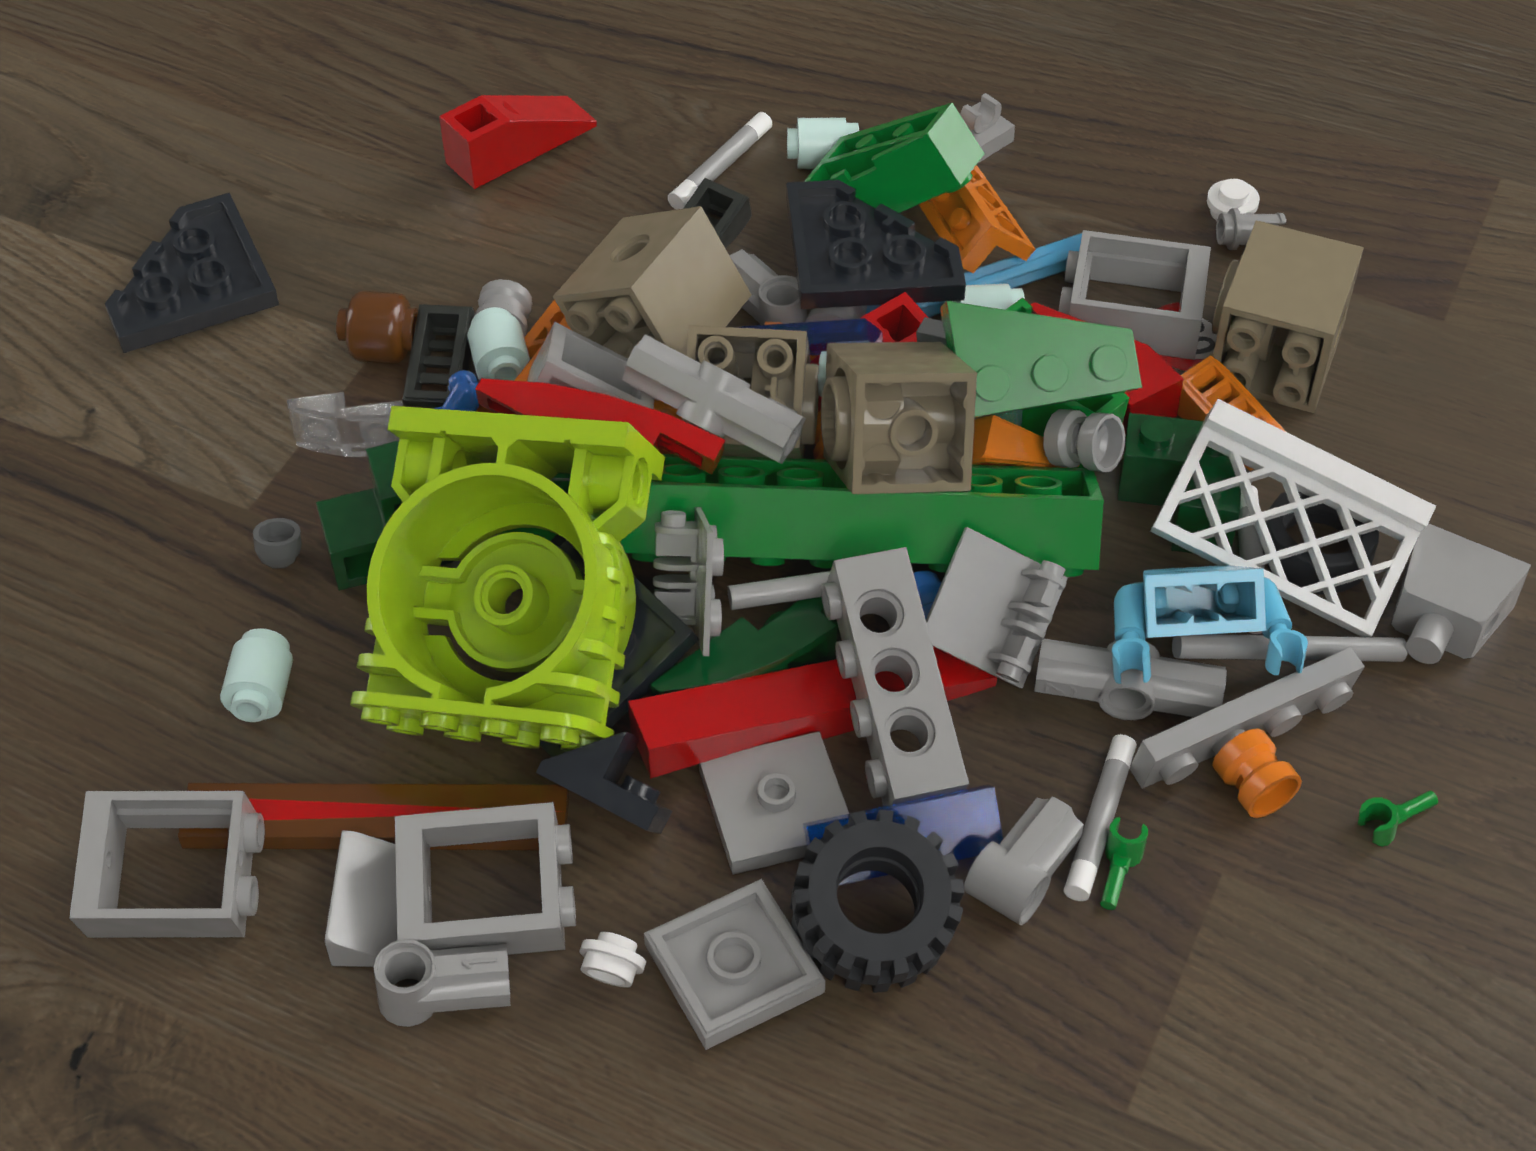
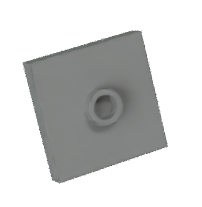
[699,732,850,875]
[644,879,825,1050]

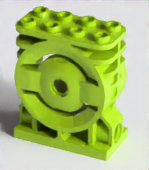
[350,406,665,751]

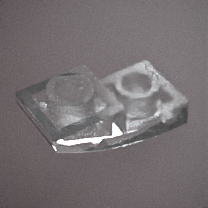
[287,392,403,457]

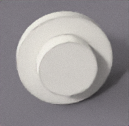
[1207,179,1260,221]
[579,932,646,987]

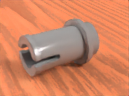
[1216,208,1286,250]

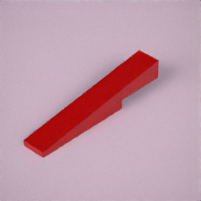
[628,647,997,779]

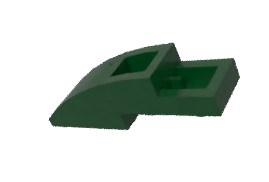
[651,597,840,696]

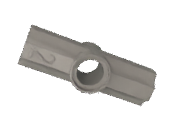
[622,335,806,464]
[1034,639,1227,720]

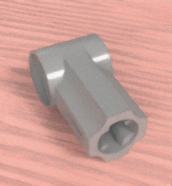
[729,249,807,329]
[964,796,1084,925]
[374,939,511,1027]

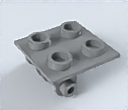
[653,507,724,656]
[926,527,1068,688]

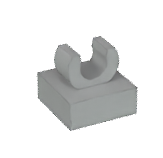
[960,93,1015,163]

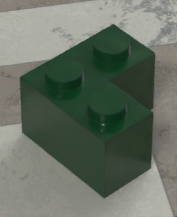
[1118,413,1241,553]
[316,441,453,591]

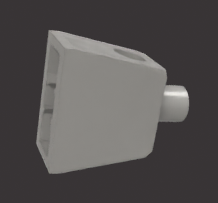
[1391,523,1531,664]

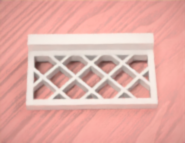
[1150,399,1436,637]

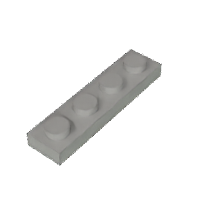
[1130,647,1365,789]

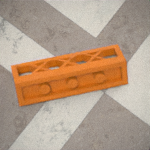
[918,165,1036,273]

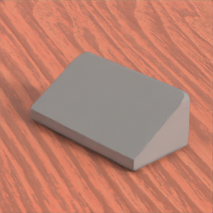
[325,831,397,967]

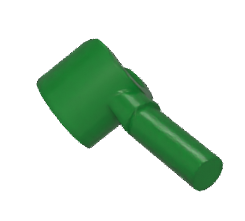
[1358,791,1438,847]
[1100,817,1148,910]

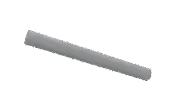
[1172,634,1407,662]

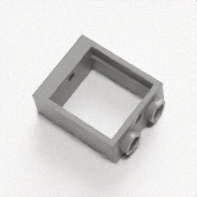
[1059,230,1211,360]
[527,322,654,409]
[69,791,265,938]
[395,802,576,955]

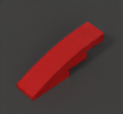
[475,378,726,475]

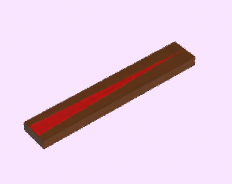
[178,783,569,851]

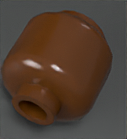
[336,291,418,364]

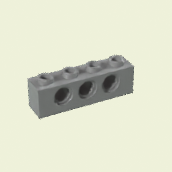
[821,547,969,814]

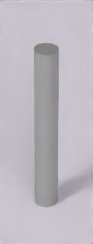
[728,571,830,610]

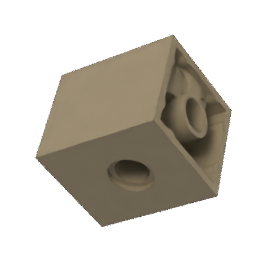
[553,206,752,358]
[1212,220,1364,413]
[682,325,819,459]
[821,342,977,494]

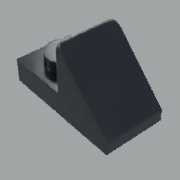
[536,732,673,834]

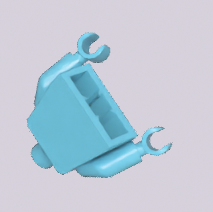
[1112,565,1308,684]

